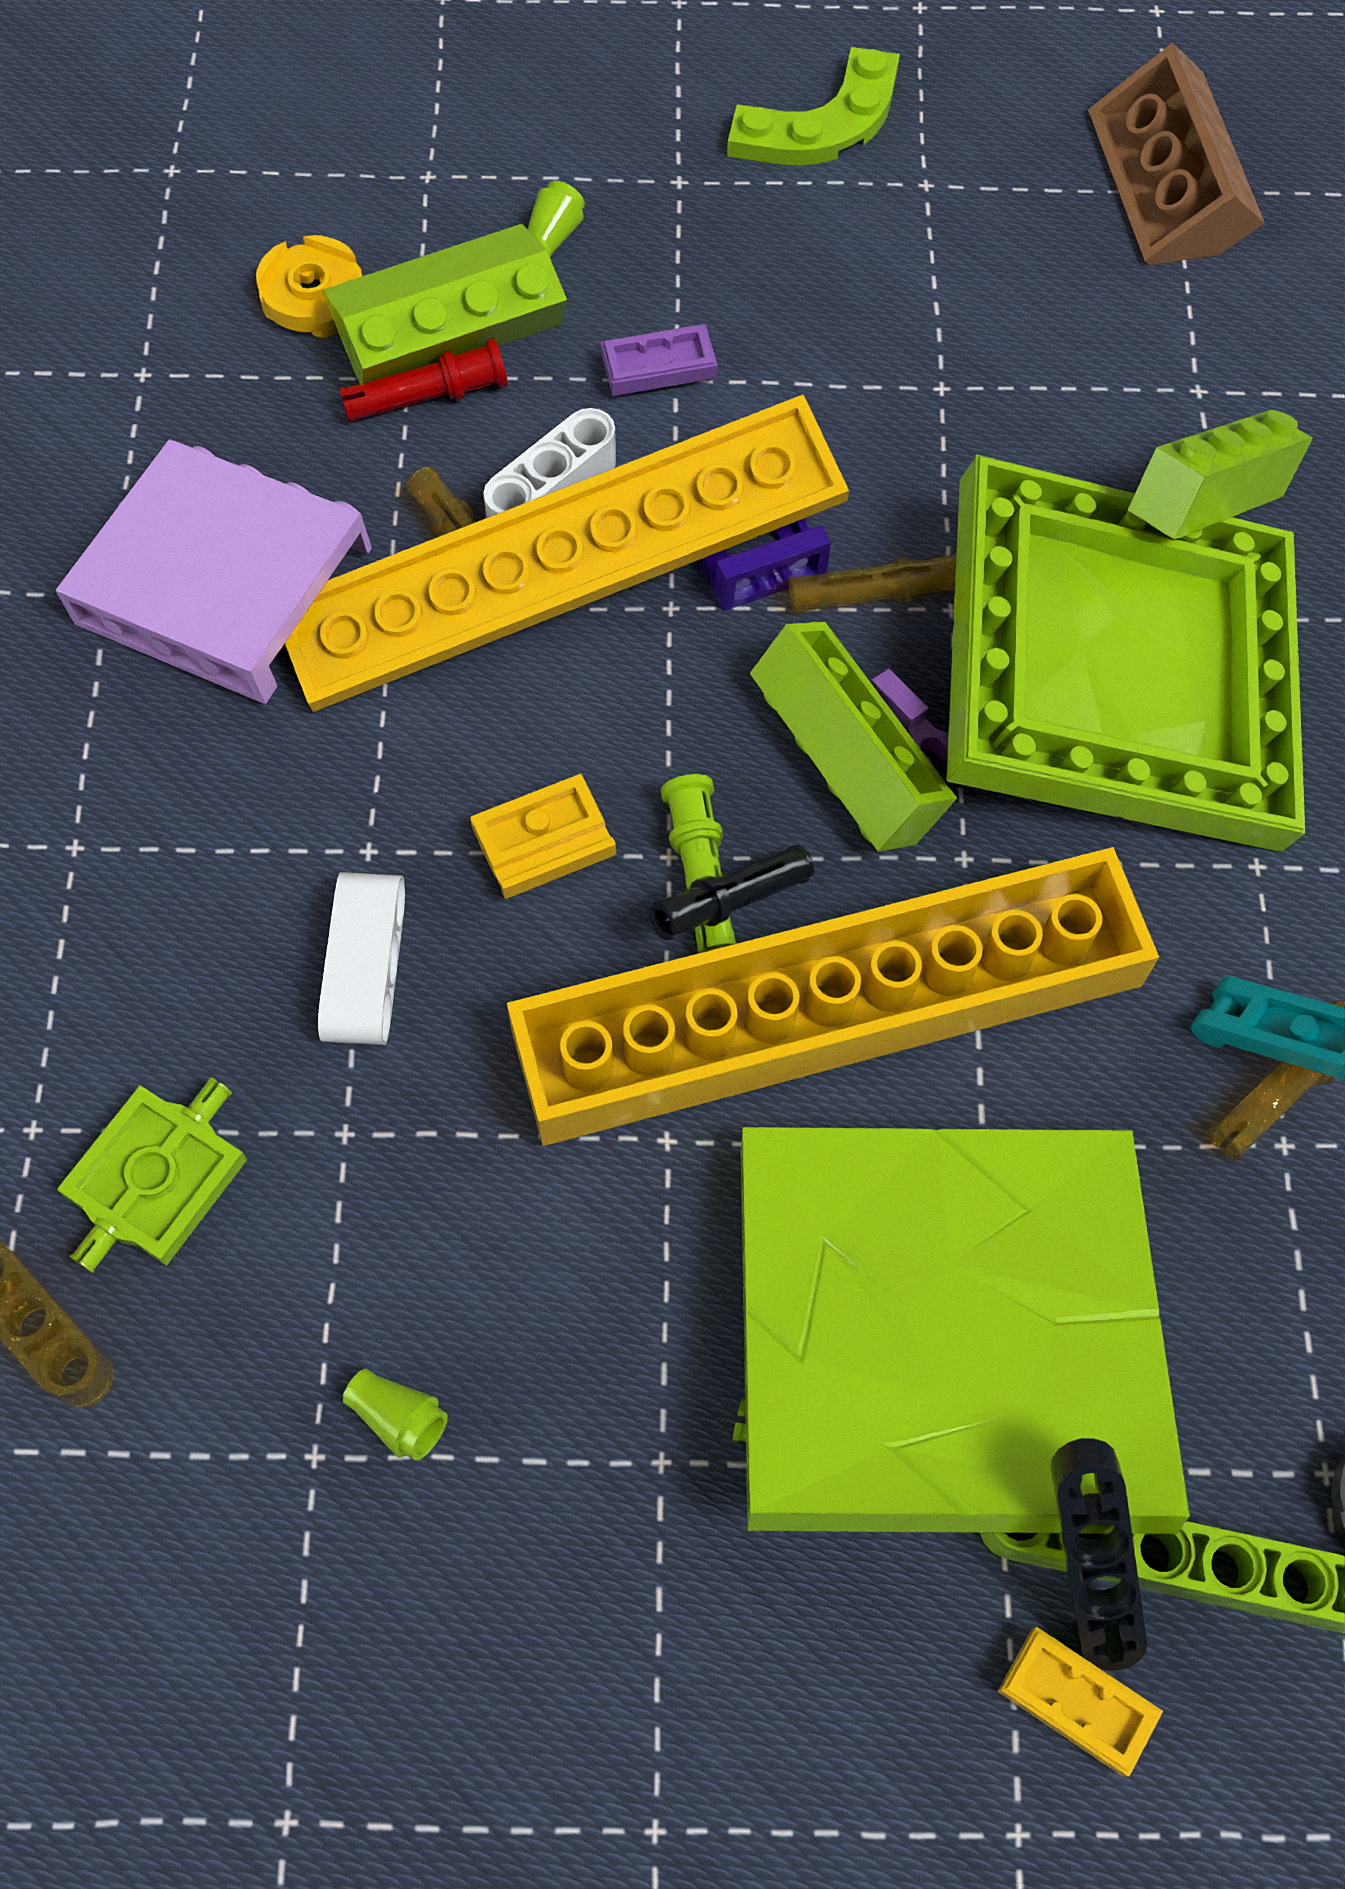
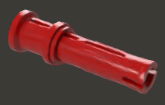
[339,338,508,423]

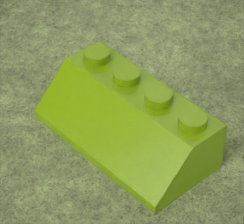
[323,224,567,384]

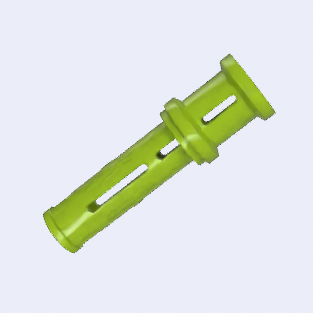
[660,774,737,954]

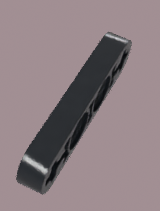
[1051,1438,1147,1671]

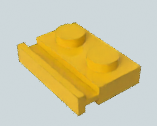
[470,773,616,899]

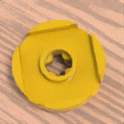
[256,235,362,338]

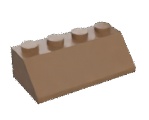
[1088,43,1265,265]

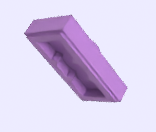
[601,324,718,396]

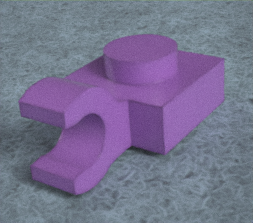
[871,669,948,763]

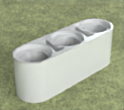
[483,408,616,518]
[318,872,405,1045]

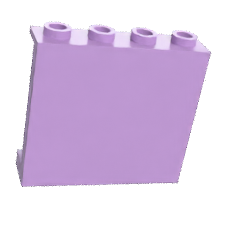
[55,439,372,704]

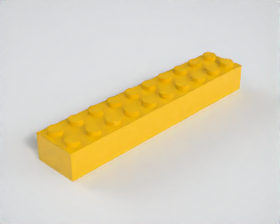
[507,847,1159,1146]

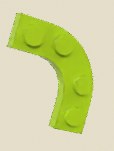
[727,47,900,166]

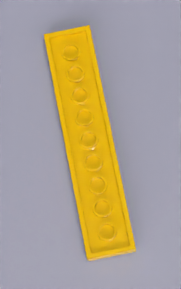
[285,394,849,712]

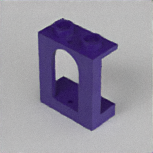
[698,518,831,611]

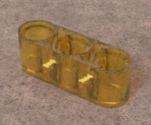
[0,1242,114,1408]

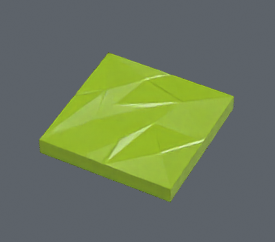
[946,454,1305,852]
[740,1127,1189,1534]

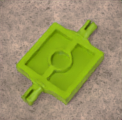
[57,1077,247,1273]

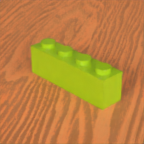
[1128,410,1313,540]
[750,622,957,852]

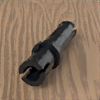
[649,845,814,940]

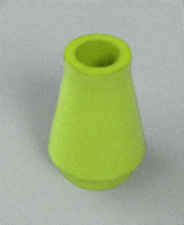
[527,181,585,257]
[343,1368,448,1461]

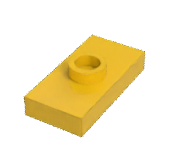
[997,1627,1163,1777]

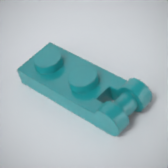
[1190,976,1345,1080]

